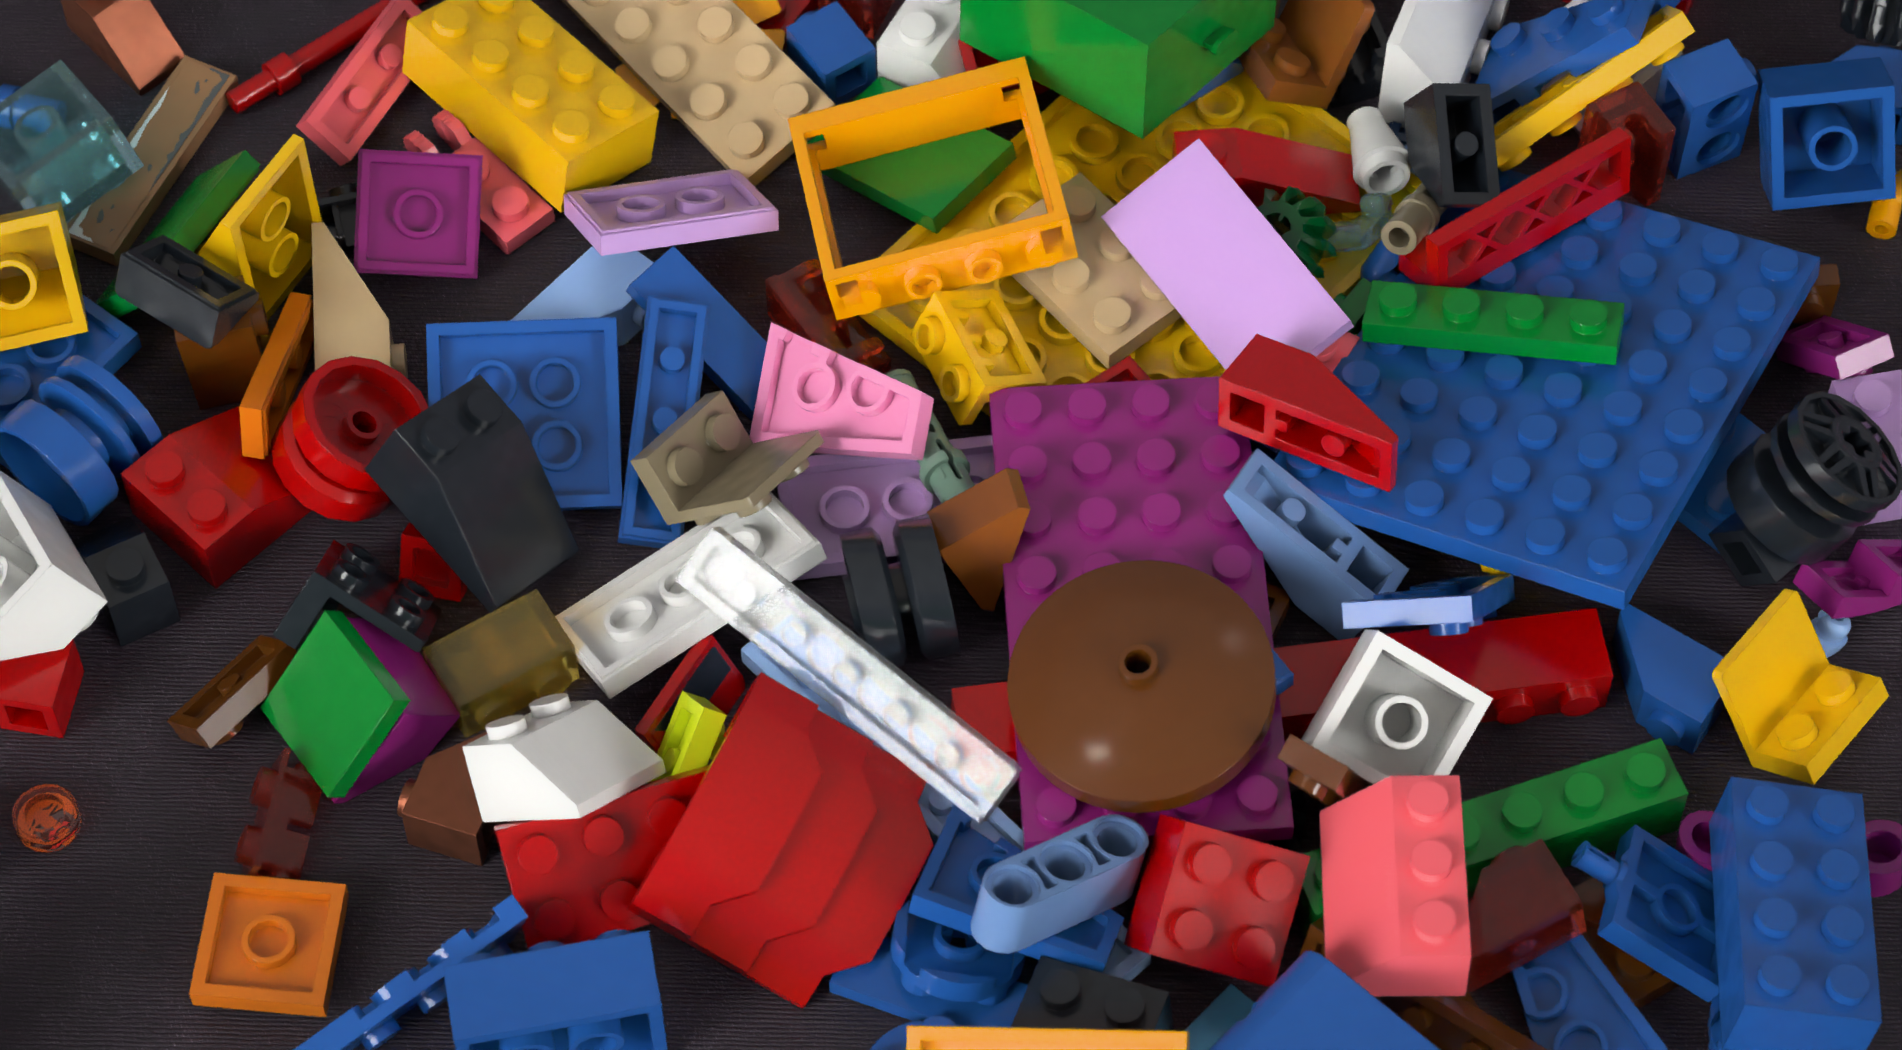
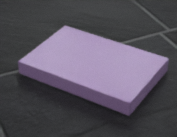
[564,169,779,256]

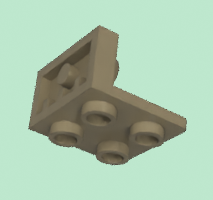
[630,390,824,525]

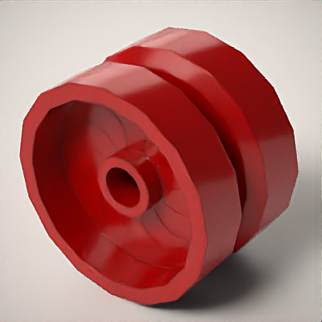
[271,356,429,522]

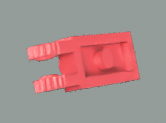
[403,109,555,255]

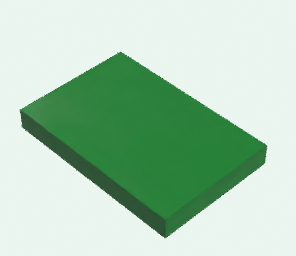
[808,76,1017,234]
[95,150,261,319]

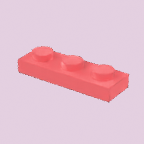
[296,0,423,166]

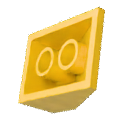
[194,133,322,320]

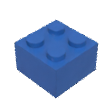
[1758,57,1896,211]

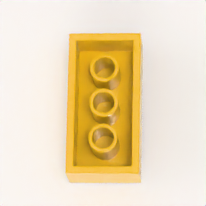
[402,0,659,213]

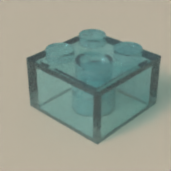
[0,59,144,223]

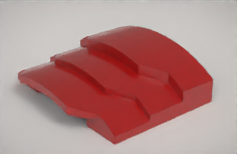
[627,672,934,1009]

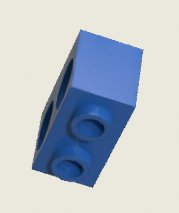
[1648,38,1759,180]

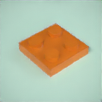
[189,872,349,1017]

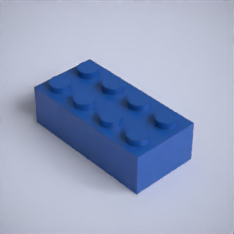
[1709,777,1882,1050]

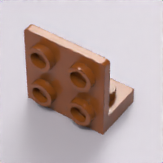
[1238,0,1375,109]

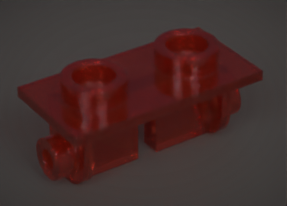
[234,747,322,880]

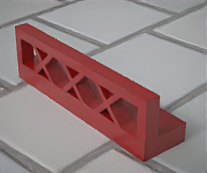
[1398,127,1631,288]

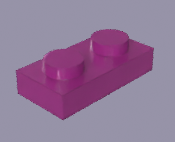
[1775,315,1895,380]

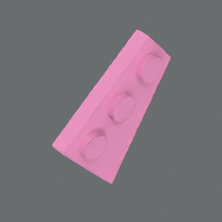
[749,322,934,460]

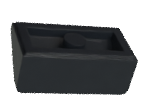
[115,235,259,349]

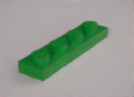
[1362,280,1625,365]

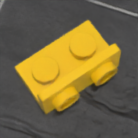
[911,289,1048,425]

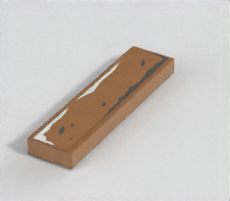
[67,55,239,266]

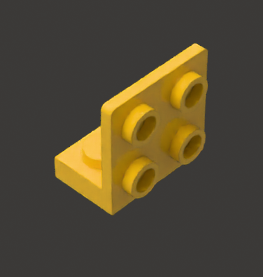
[1712,588,1889,785]

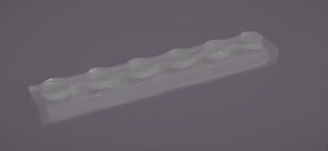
[675,527,1023,824]

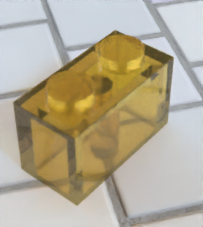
[422,589,580,738]

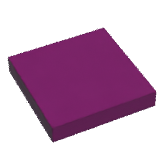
[354,149,483,279]

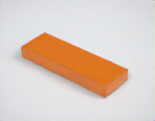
[239,292,314,459]

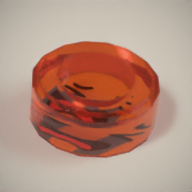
[11,784,82,853]

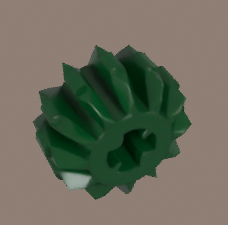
[1254,186,1338,278]

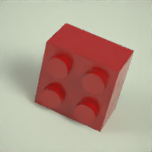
[1124,814,1310,987]

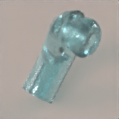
[1327,193,1394,252]

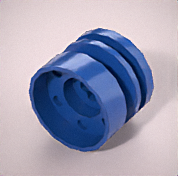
[0,355,163,526]

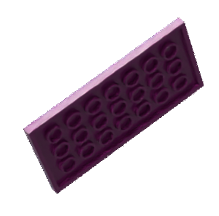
[989,376,1294,851]

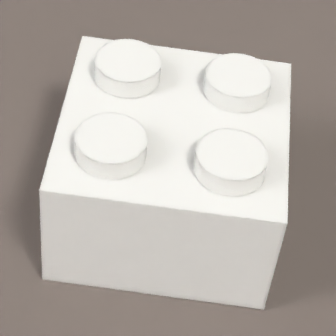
[1301,629,1493,785]

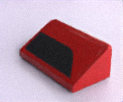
[635,634,746,754]

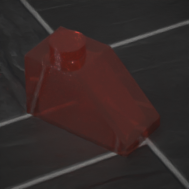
[1466,838,1587,993]

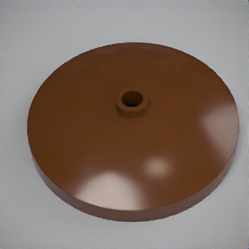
[1007,560,1276,813]

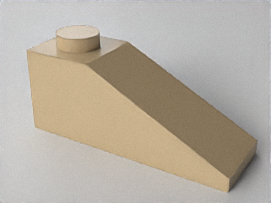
[311,222,408,379]

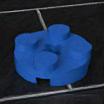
[891,900,1026,1005]

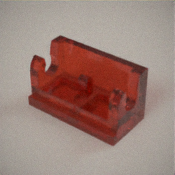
[1578,81,1676,207]
[765,259,891,373]

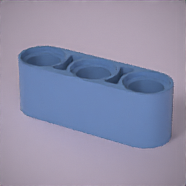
[970,815,1149,954]

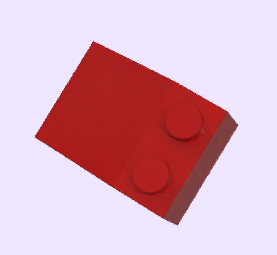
[120,406,312,589]

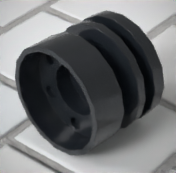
[1727,391,1902,566]

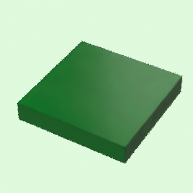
[260,610,411,798]

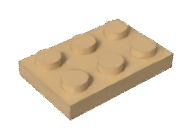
[1007,172,1182,369]

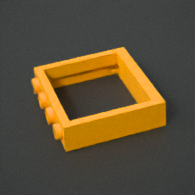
[787,56,1079,321]

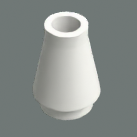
[1347,106,1412,197]

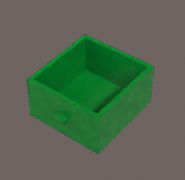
[960,0,1276,139]

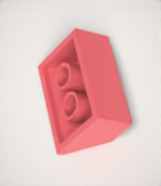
[1319,775,1471,996]

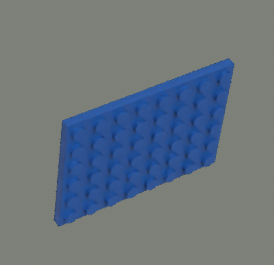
[1274,167,1820,610]

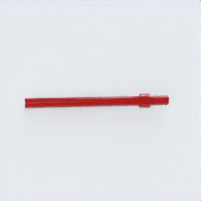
[225,0,427,114]

